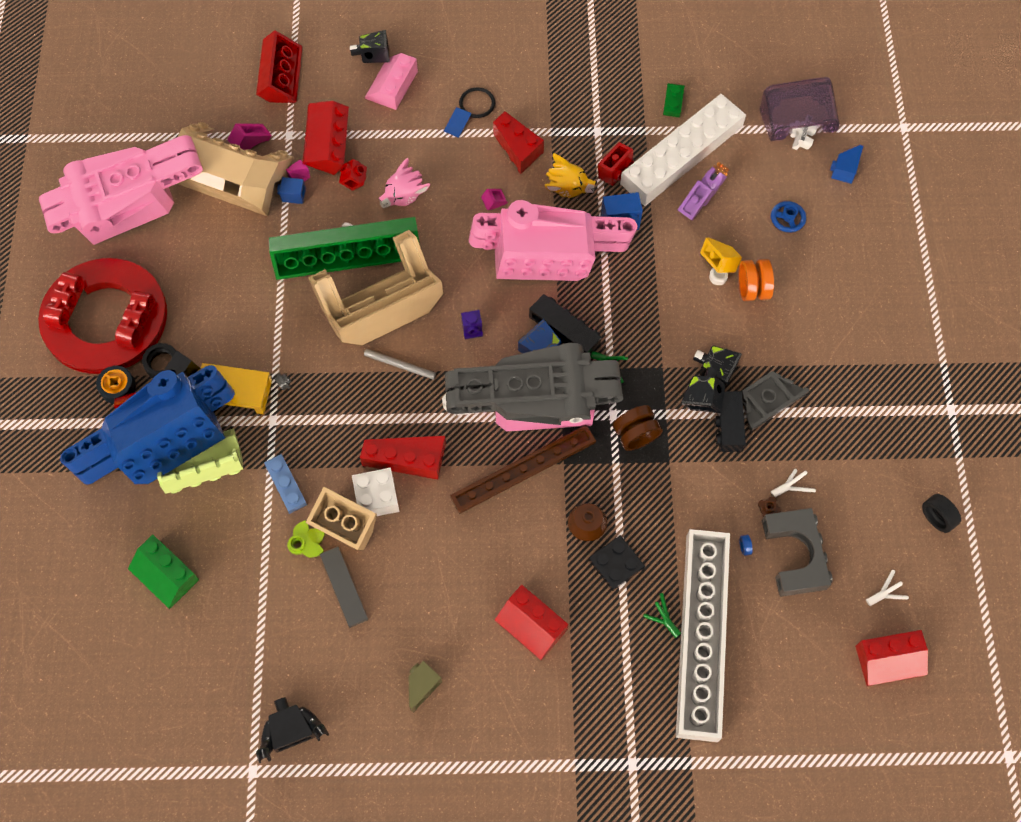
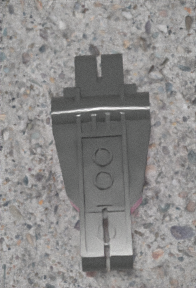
[445,343,623,432]

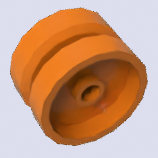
[739,259,774,301]

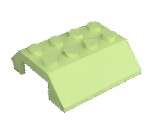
[157,428,243,494]

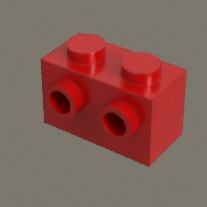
[598,142,634,186]

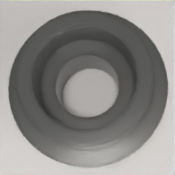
[274,373,292,390]

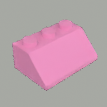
[365,53,418,110]

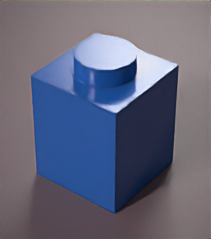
[277,177,306,204]

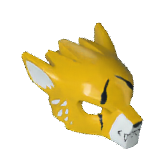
[544,153,596,198]

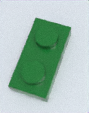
[663,83,685,117]

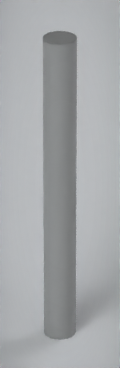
[364,349,436,380]

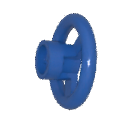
[771,201,806,233]

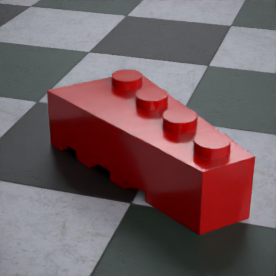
[360,436,446,480]

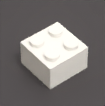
[352,467,400,516]

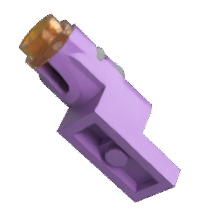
[678,162,730,220]

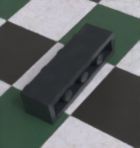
[529,294,601,356]

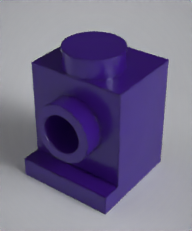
[461,310,483,339]

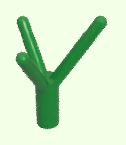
[591,351,628,383]
[643,593,681,638]

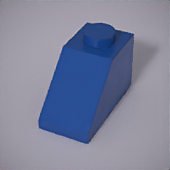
[830,145,863,184]

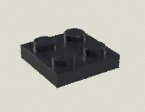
[588,535,645,591]

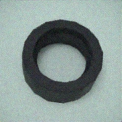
[142,343,176,379]
[922,494,961,533]

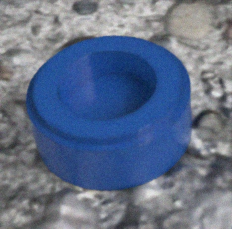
[739,535,753,556]

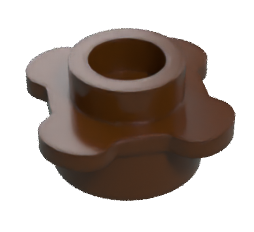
[758,496,781,517]

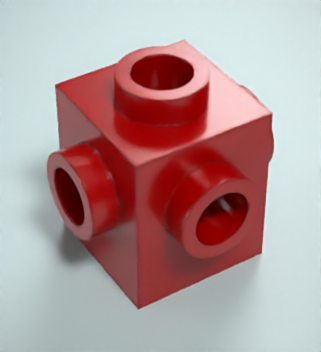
[339,159,367,191]

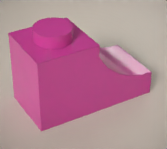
[227,123,272,150]

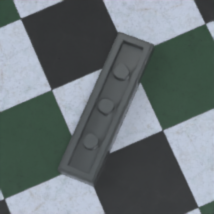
[320,547,368,628]

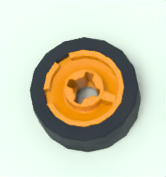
[96,365,136,403]

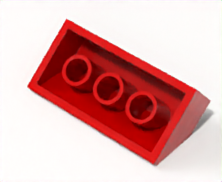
[256,30,302,103]
[302,101,349,175]

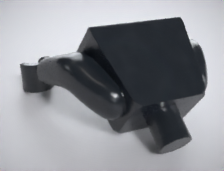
[256,697,329,763]

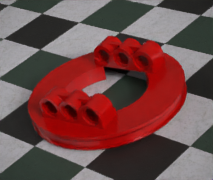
[38,258,167,374]

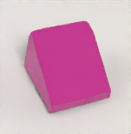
[481,189,508,210]

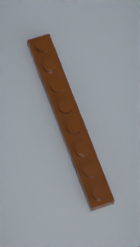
[450,425,596,514]

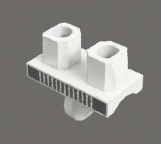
[787,115,818,150]

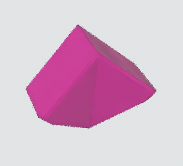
[286,160,311,182]

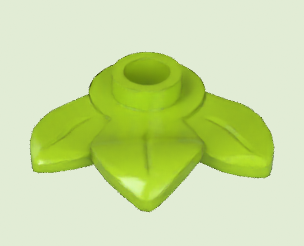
[287,521,325,558]

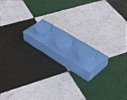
[264,454,307,514]

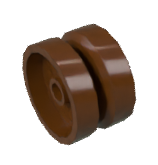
[613,405,663,451]

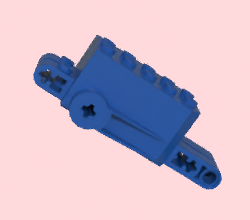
[60,365,235,484]

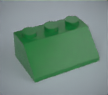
[128,534,199,609]

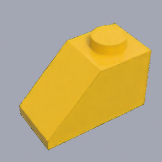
[700,237,742,273]

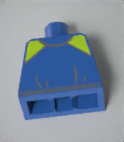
[518,319,561,353]

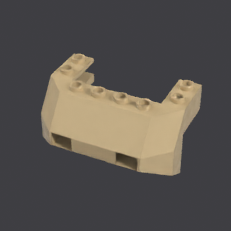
[177,122,294,216]
[308,230,443,345]

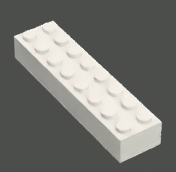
[620,94,746,206]

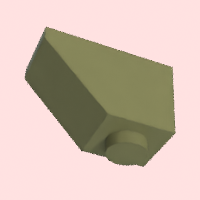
[409,661,442,713]

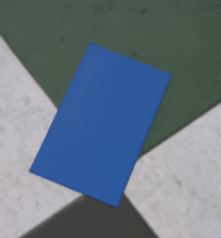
[444,107,472,138]

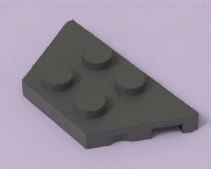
[742,371,810,431]

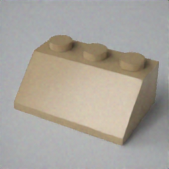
[306,487,377,550]

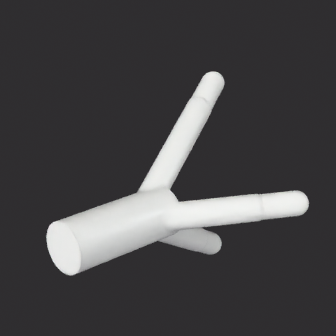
[771,469,816,497]
[866,570,909,606]

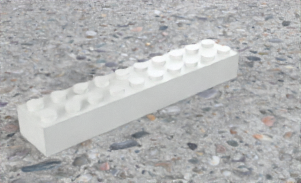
[676,529,730,742]

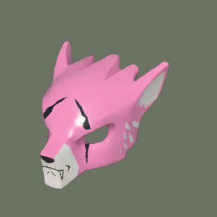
[379,158,430,208]

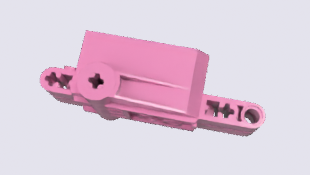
[39,135,203,245]
[468,200,637,281]

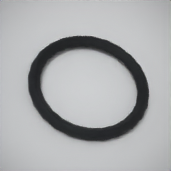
[459,87,495,118]

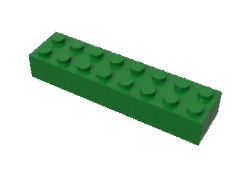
[269,217,420,280]

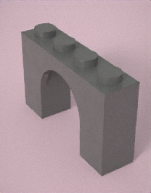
[762,508,833,597]

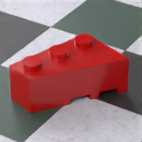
[493,111,544,174]

